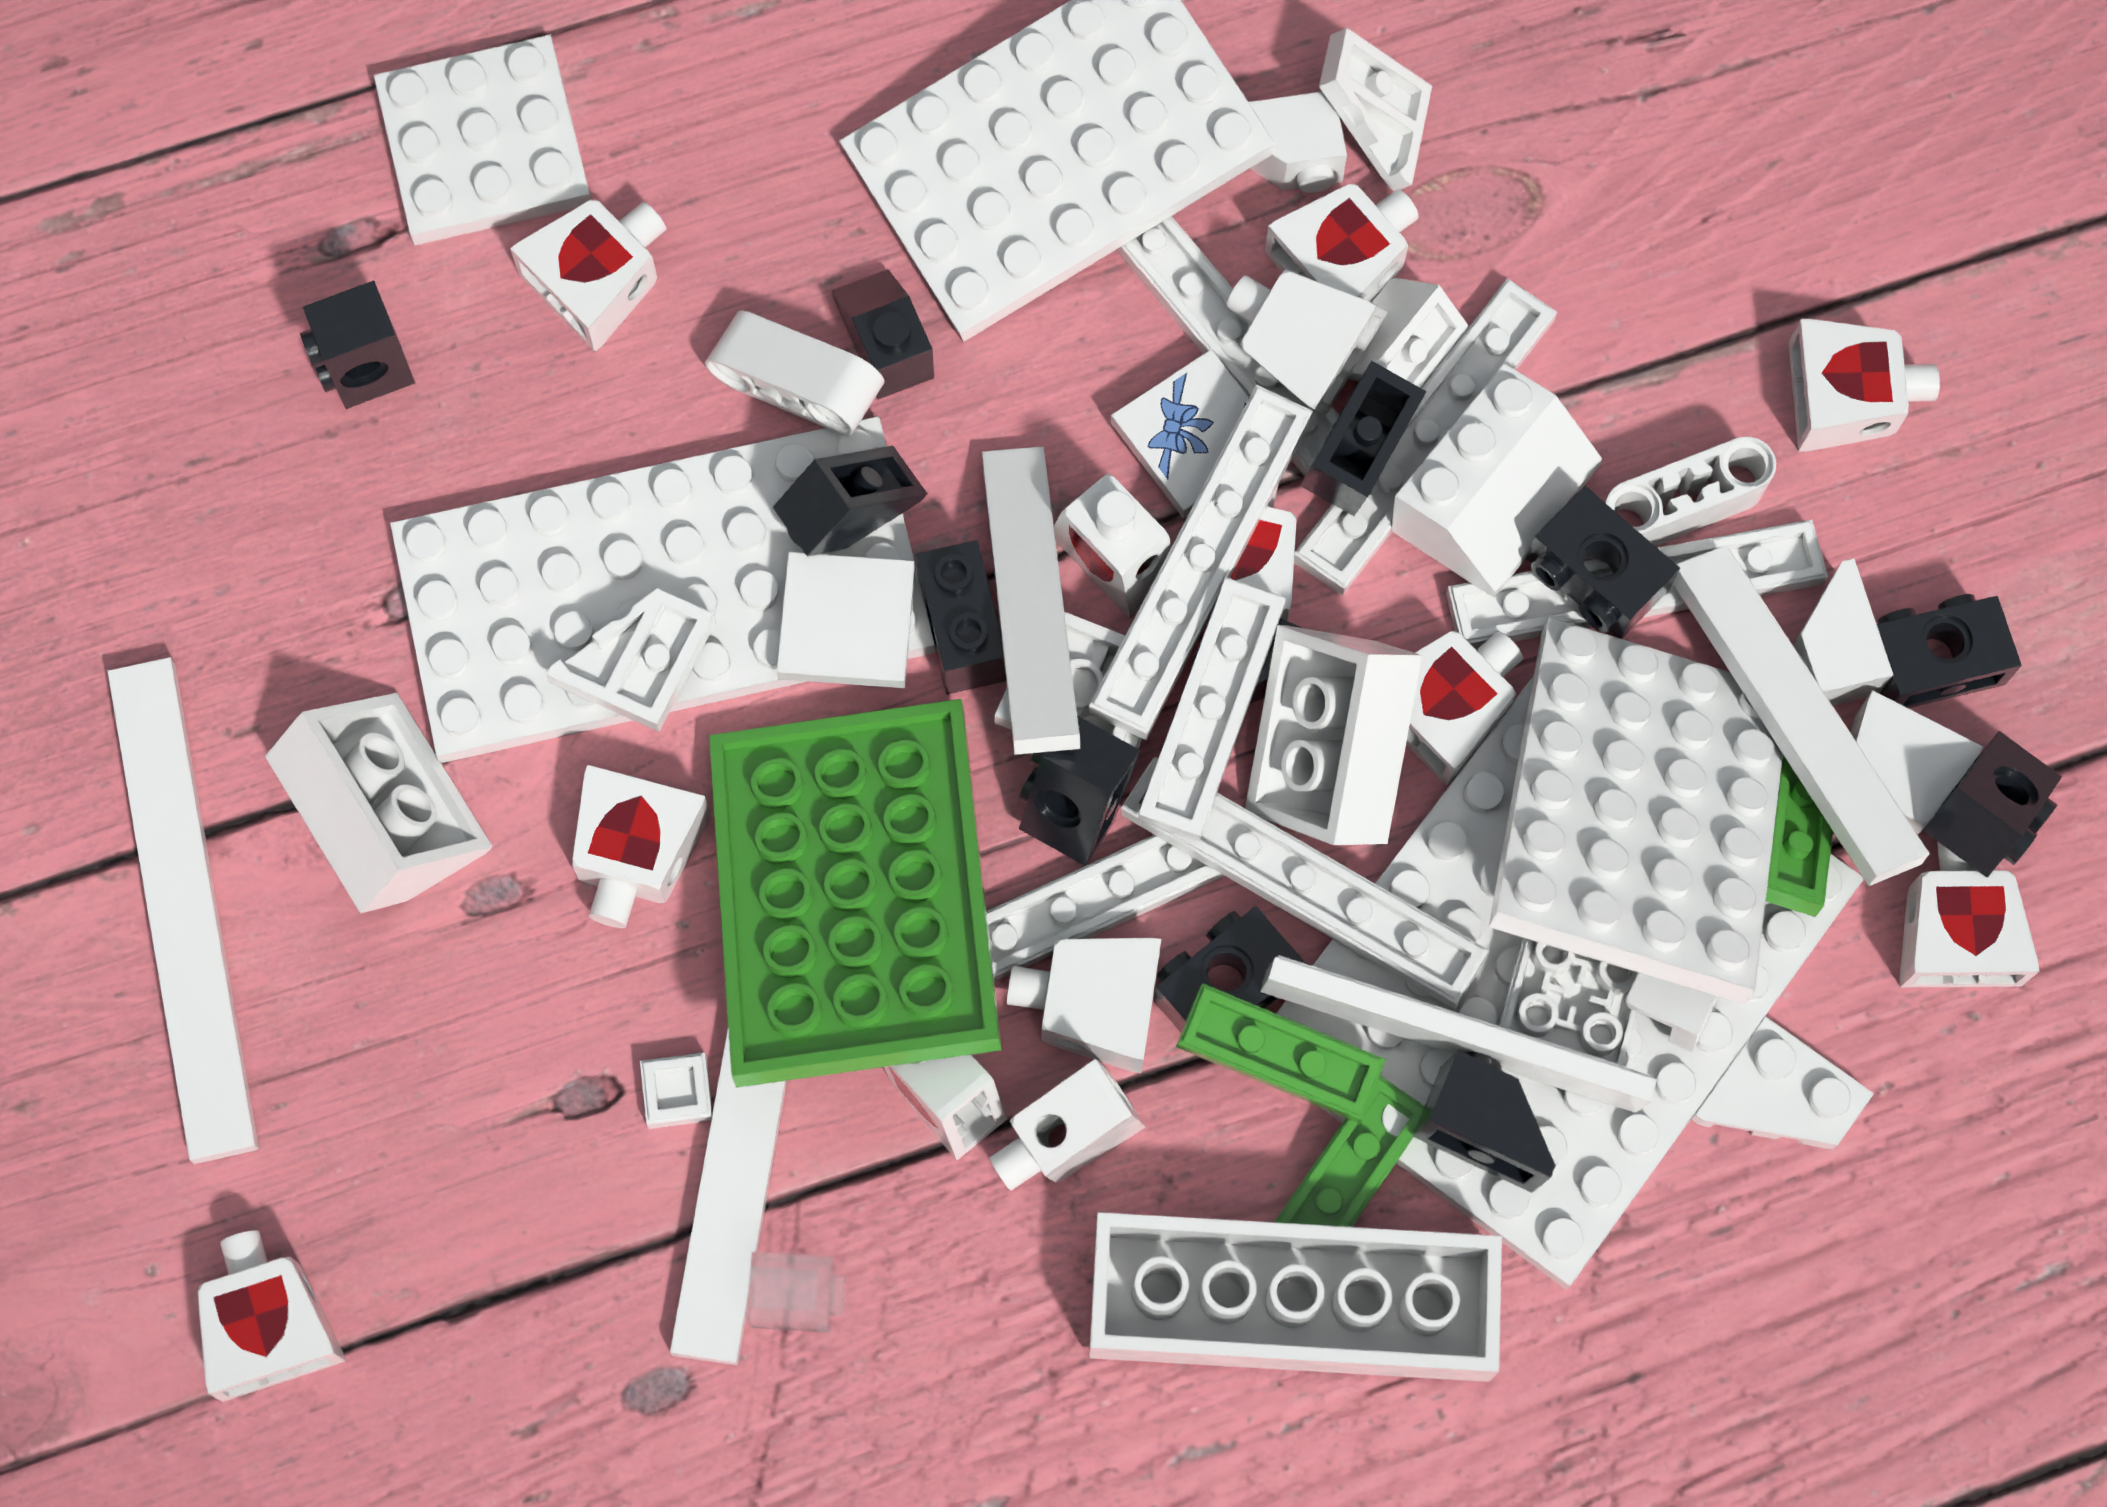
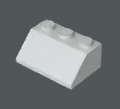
[1392,363,1602,598]
[1245,625,1422,845]
[265,693,493,914]

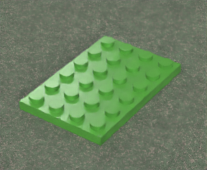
[709,699,1002,1088]

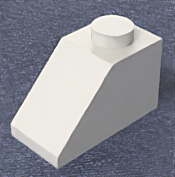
[1249,92,1347,193]
[1793,558,1893,706]

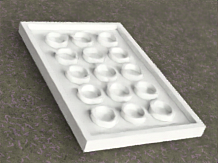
[840,0,1276,342]
[1489,617,1783,1005]

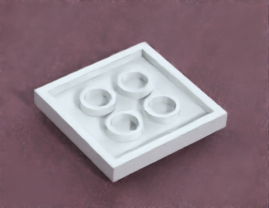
[374,35,591,246]

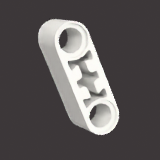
[705,310,885,435]
[1605,437,1776,546]

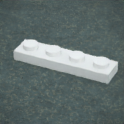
[1138,577,1286,841]

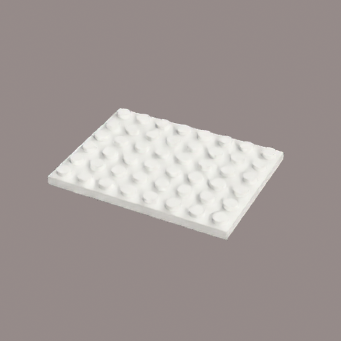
[1276,676,1864,1290]

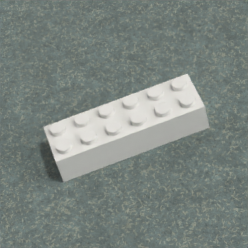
[1089,1212,1502,1382]

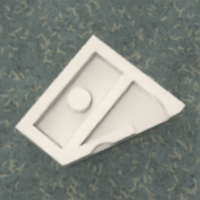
[1319,28,1432,191]
[546,588,716,732]
[1691,1016,1874,1150]

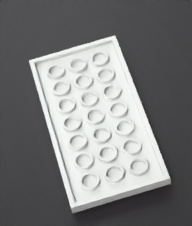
[390,416,935,763]

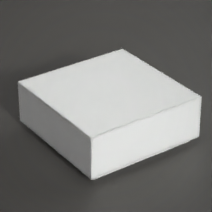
[640,1052,713,1129]

